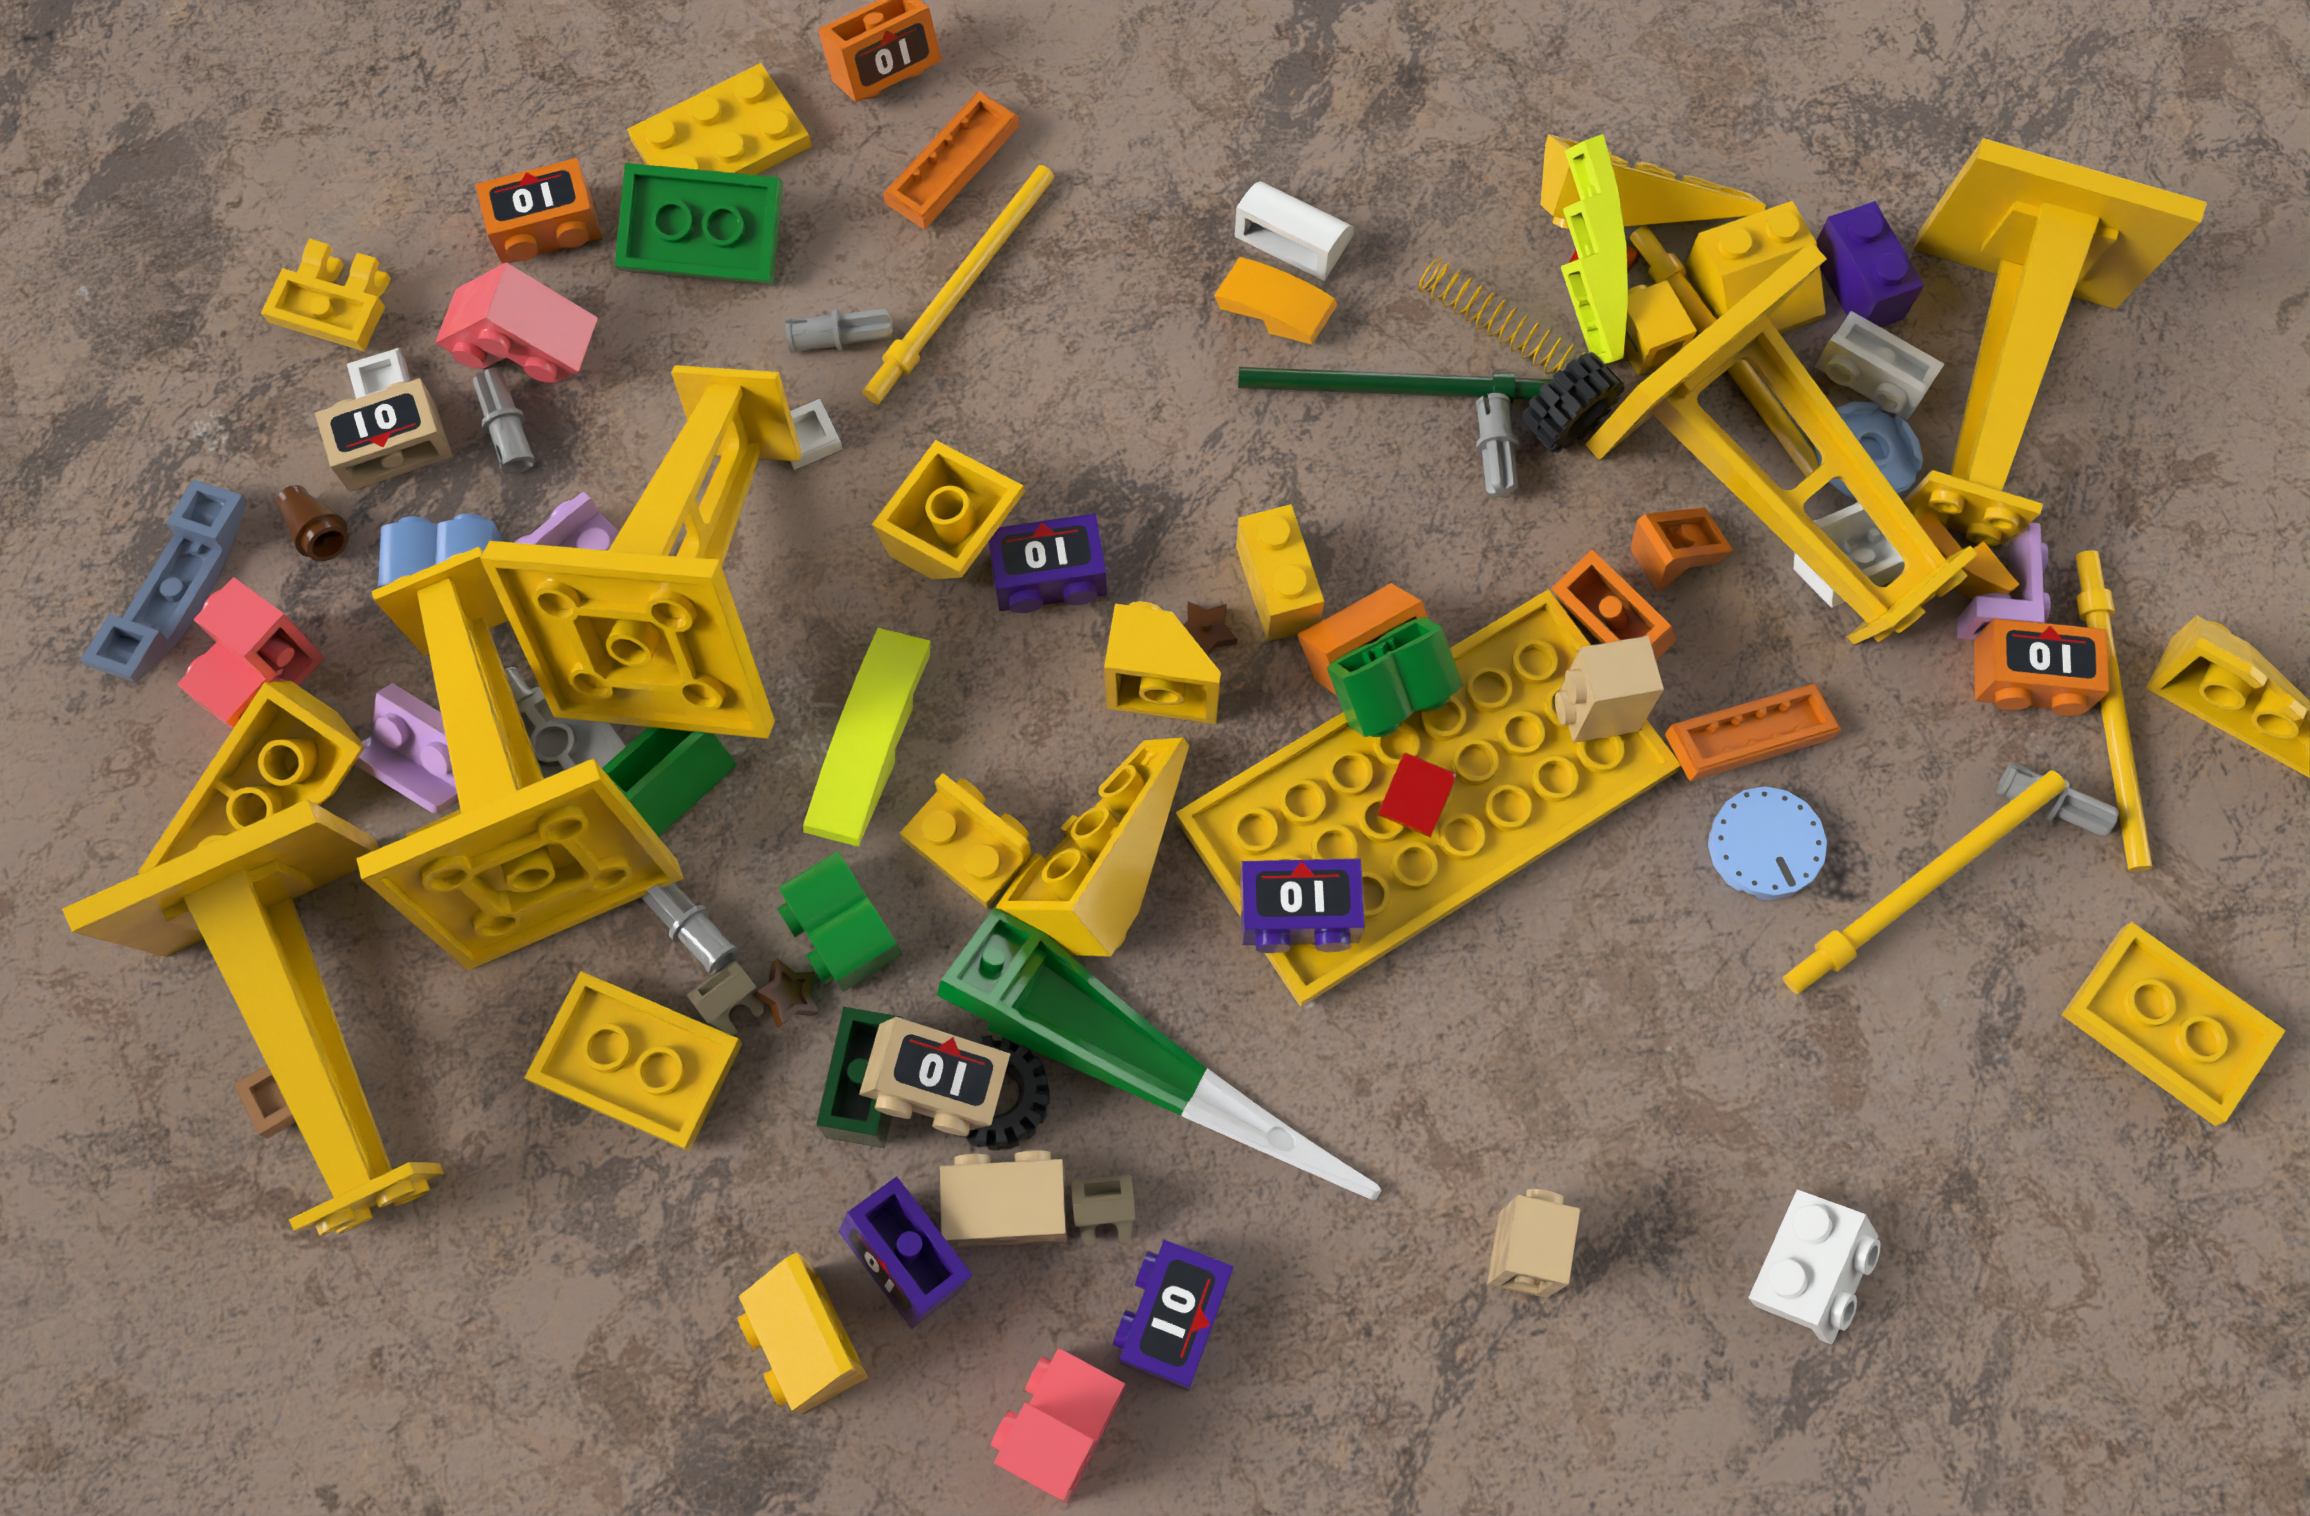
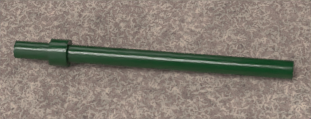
[1238,367,1553,404]

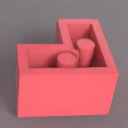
[435,262,598,384]
[177,577,325,730]
[990,1348,1126,1504]

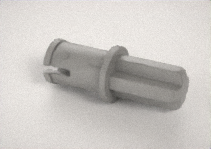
[785,309,893,353]
[473,368,536,474]
[1476,393,1519,498]
[1996,761,2119,836]
[642,883,739,975]

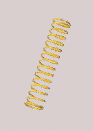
[1418,257,1586,374]

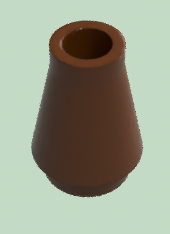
[276,485,349,562]

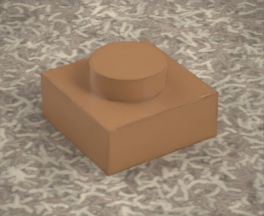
[233,1065,296,1139]

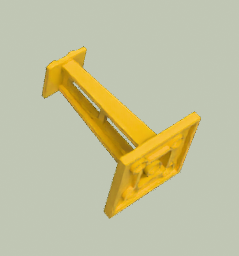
[1903,138,2207,546]
[1585,242,1978,645]
[480,365,802,739]
[356,547,684,971]
[62,799,444,1236]

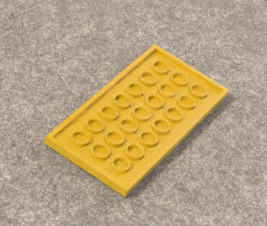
[1175,589,1681,1007]

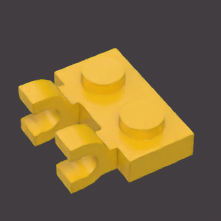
[261,238,391,352]

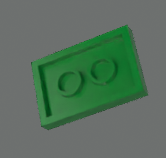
[614,163,783,286]

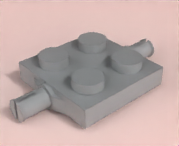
[505,667,626,779]

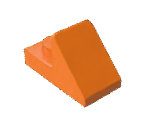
[1631,507,1733,591]

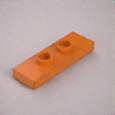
[883,91,1020,230]
[1665,683,1841,782]

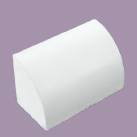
[1235,181,1354,281]

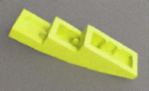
[1561,134,1628,364]
[803,628,931,847]

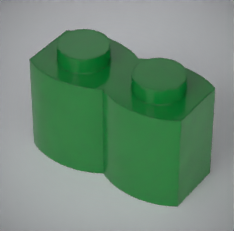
[1326,617,1463,737]
[777,851,903,992]

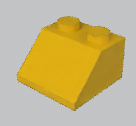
[1684,200,1826,334]
[871,440,1025,580]
[1104,601,1221,724]
[737,1252,868,1415]

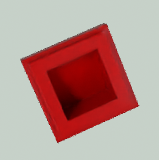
[1378,753,1457,838]

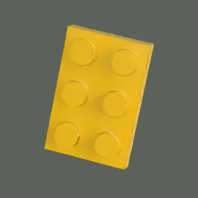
[627,63,812,175]
[2061,921,2286,1126]
[524,971,743,1152]

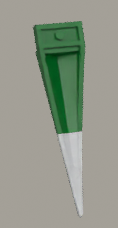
[937,907,1381,1200]

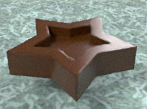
[1183,601,1237,657]
[752,958,819,1028]

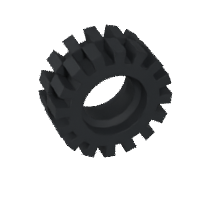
[1522,352,1625,453]
[960,1035,1050,1151]

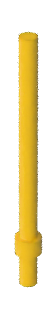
[862,165,1055,404]
[1630,225,1819,478]
[2075,550,2153,872]
[1782,770,2067,995]

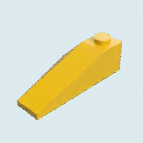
[1540,134,1766,229]
[2145,615,2310,778]
[137,681,365,874]
[995,737,1189,957]

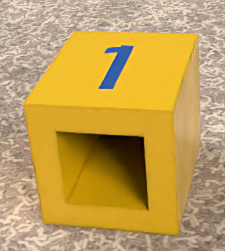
[1624,280,1697,376]

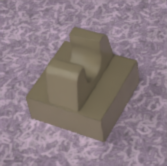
[687,959,764,1036]
[1071,1174,1136,1247]

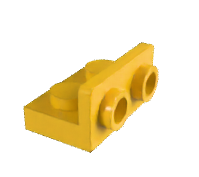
[900,773,1032,909]

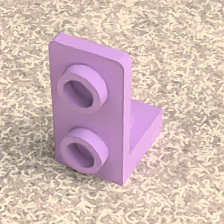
[1957,523,2051,640]

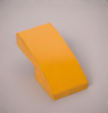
[1214,257,1337,345]
[1917,510,2019,599]

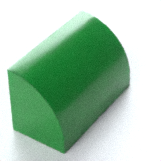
[602,727,737,837]

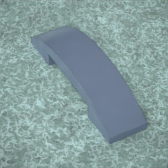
[80,479,246,682]

